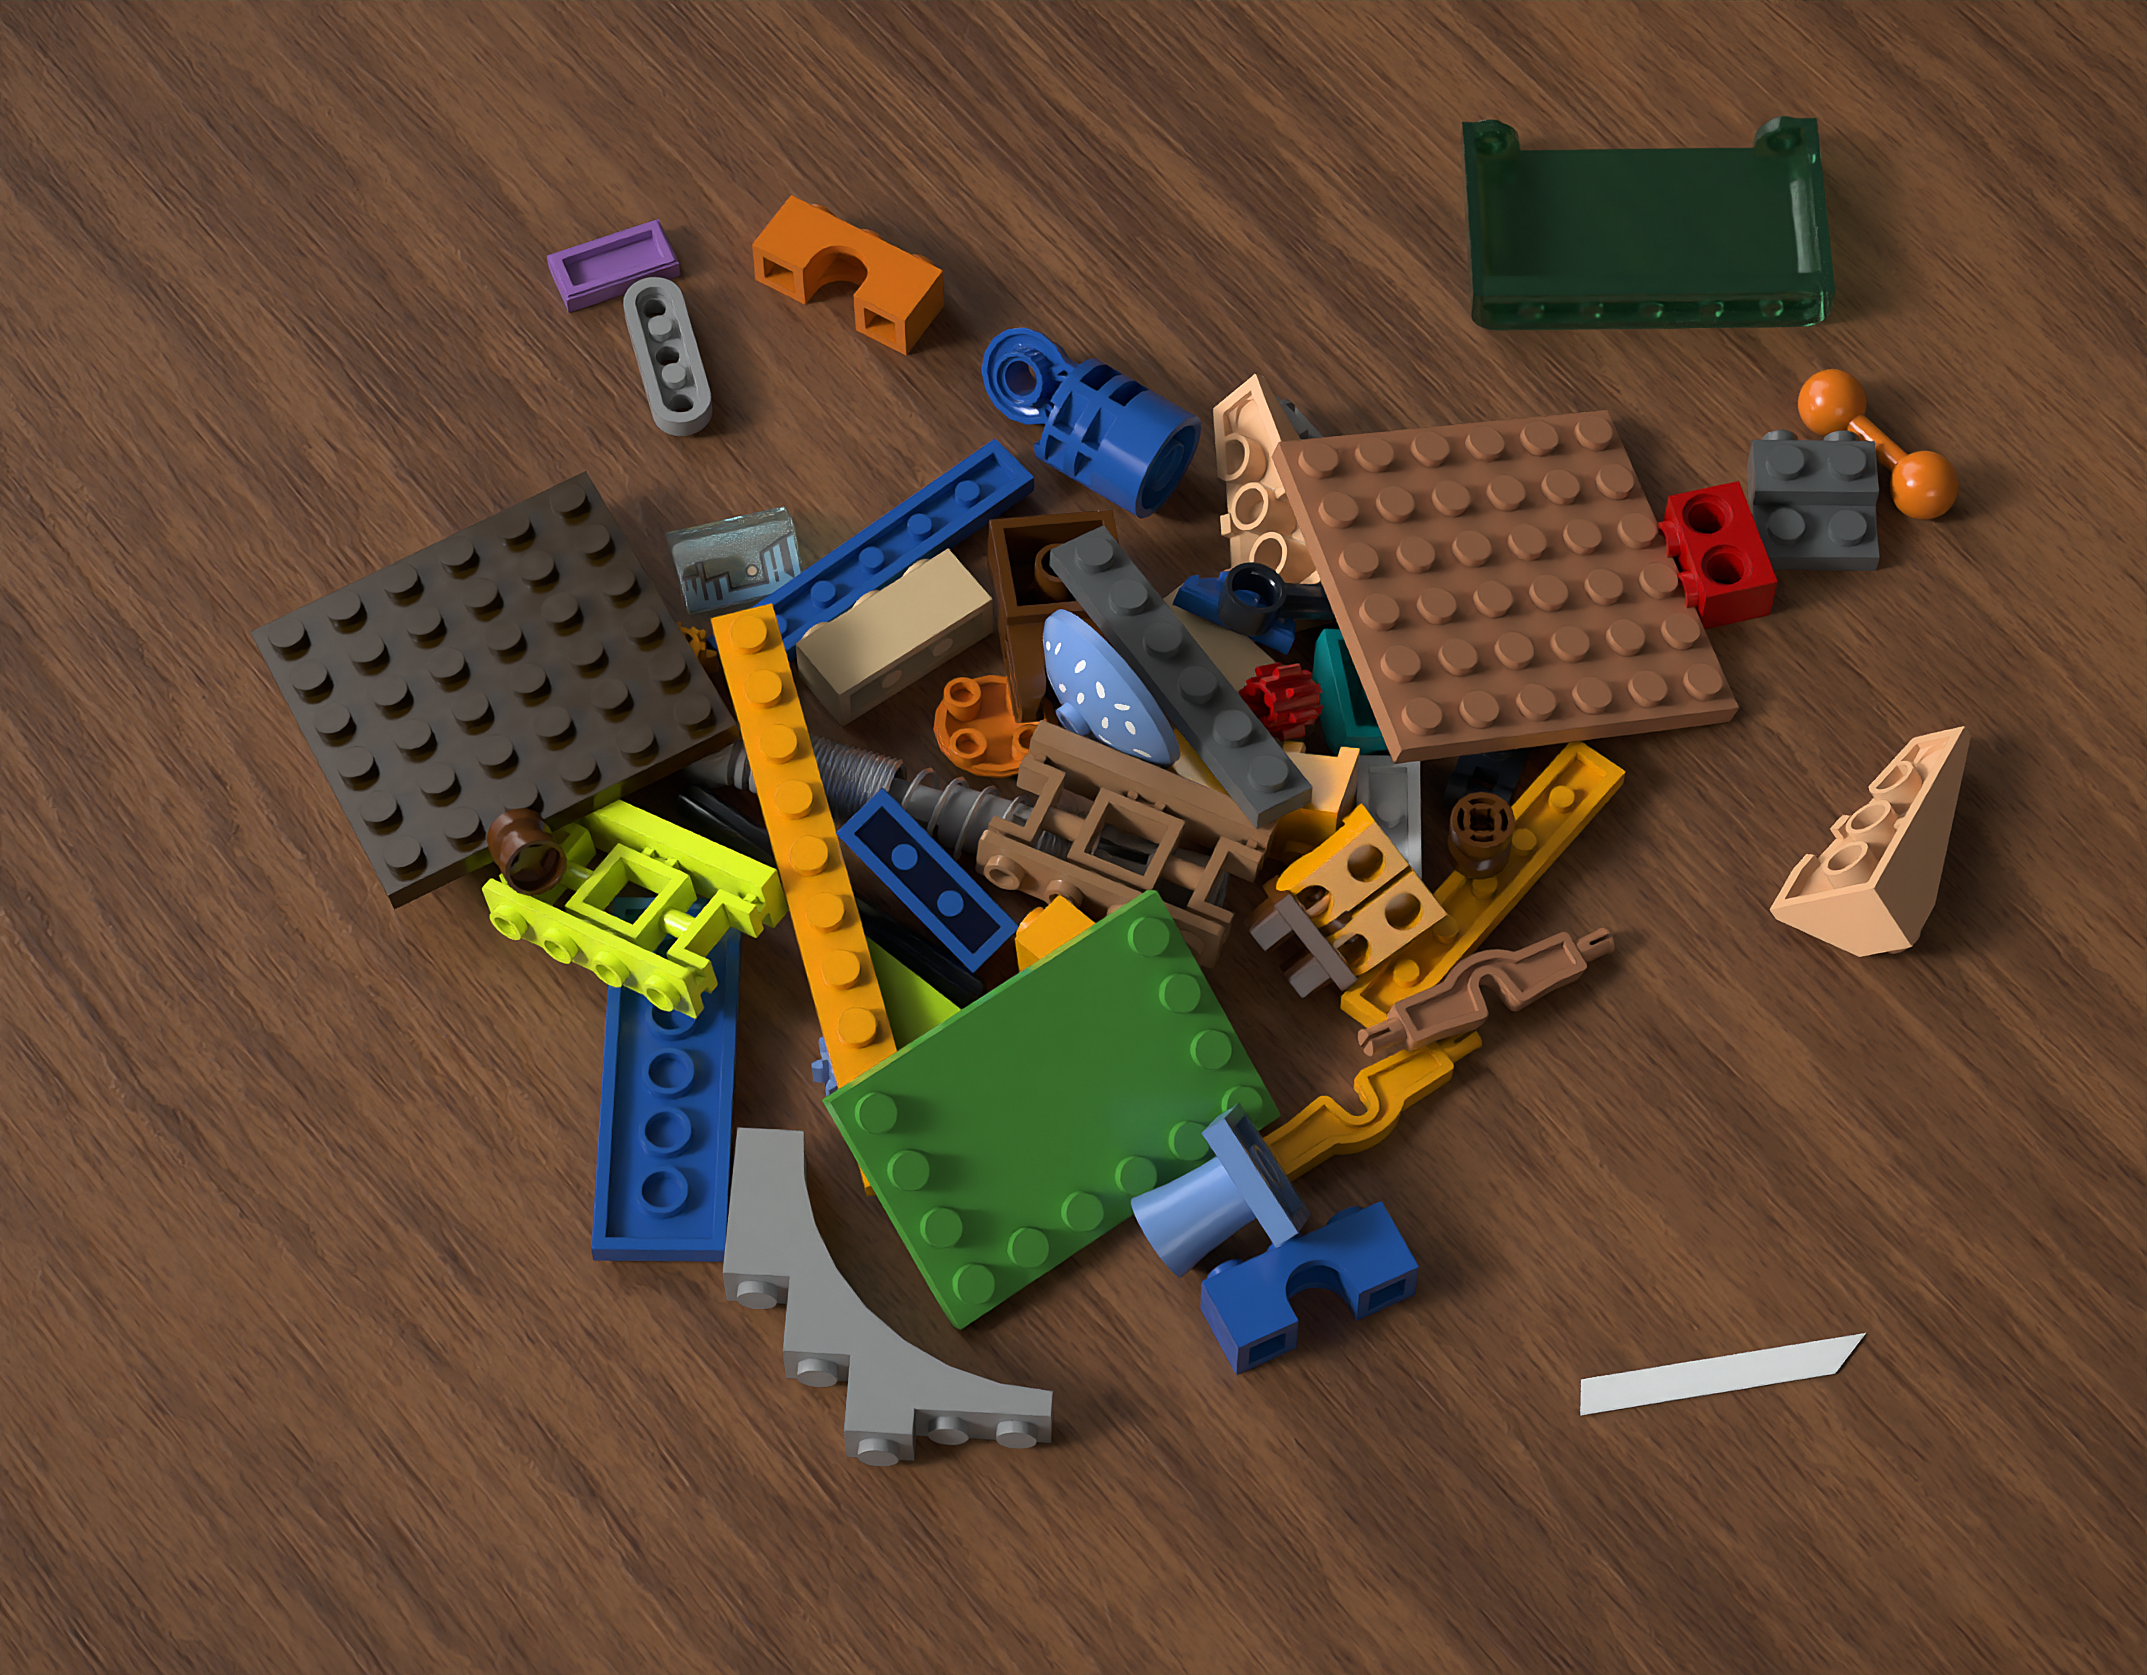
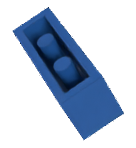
[836,788,1019,973]

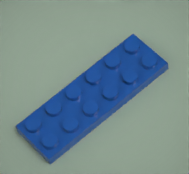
[591,897,743,1262]

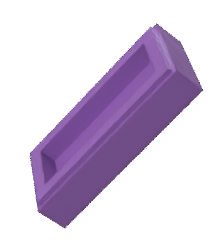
[547,219,681,313]

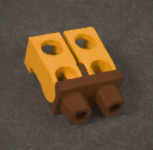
[1244,803,1447,999]

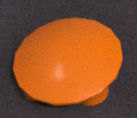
[933,675,1059,778]

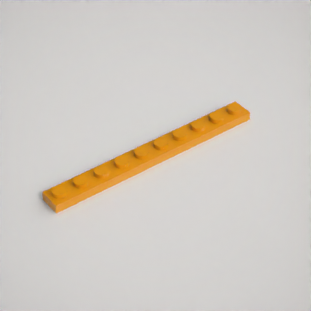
[711,603,897,1197]

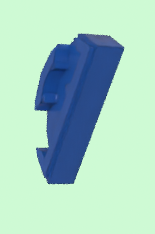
[1172,571,1296,655]

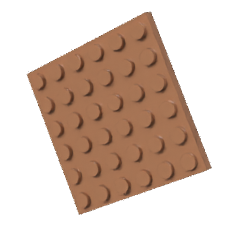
[1271,410,1739,764]

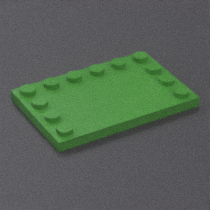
[822,890,1281,1330]

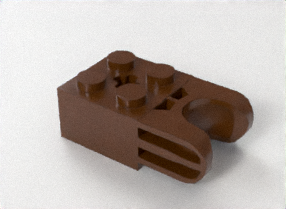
[987,509,1120,723]

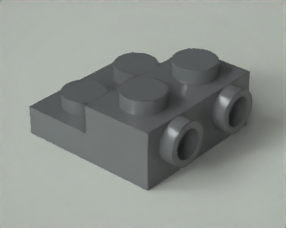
[1747,430,1880,571]

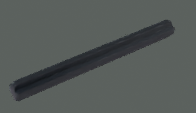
[676,782,988,1010]

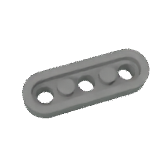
[623,277,713,436]

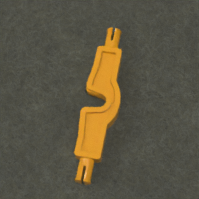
[1263,1030,1482,1182]

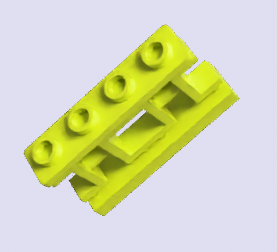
[482,800,789,1019]

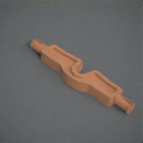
[1358,928,1615,1056]

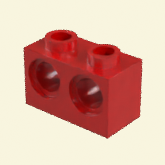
[1657,481,1778,629]

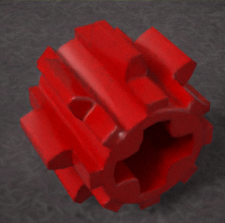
[1239,662,1323,742]

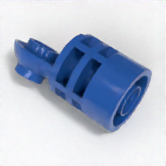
[981,328,1201,519]

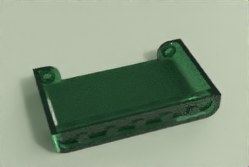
[1460,116,1836,331]

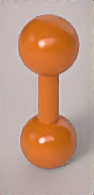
[1798,369,1959,520]

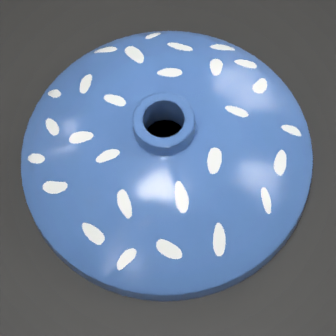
[1043,609,1180,769]

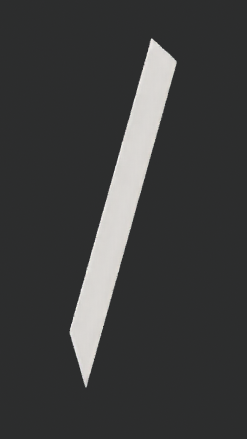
[1580,1333,1866,1416]

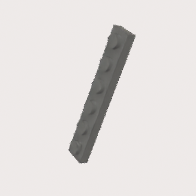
[1050,525,1313,829]

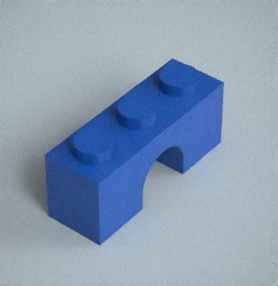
[1200,1201,1419,1375]

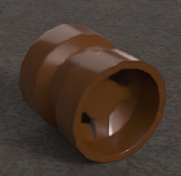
[1446,792,1515,880]
[487,808,567,896]

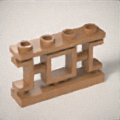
[975,720,1279,969]

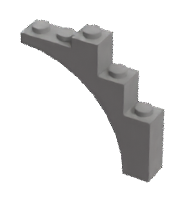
[723,1127,1053,1466]

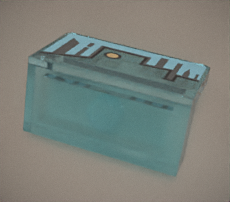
[665,506,803,615]

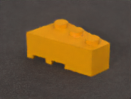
[1164,729,1360,867]

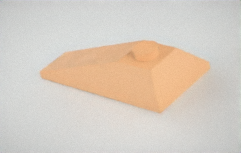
[1213,374,1336,642]
[1770,726,1971,957]

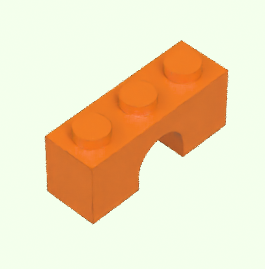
[752,195,944,356]

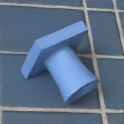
[1131,1103,1311,1278]

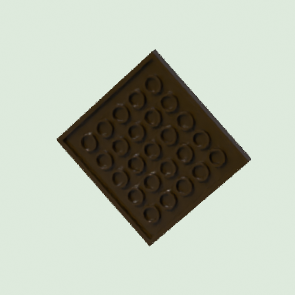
[250,471,741,910]

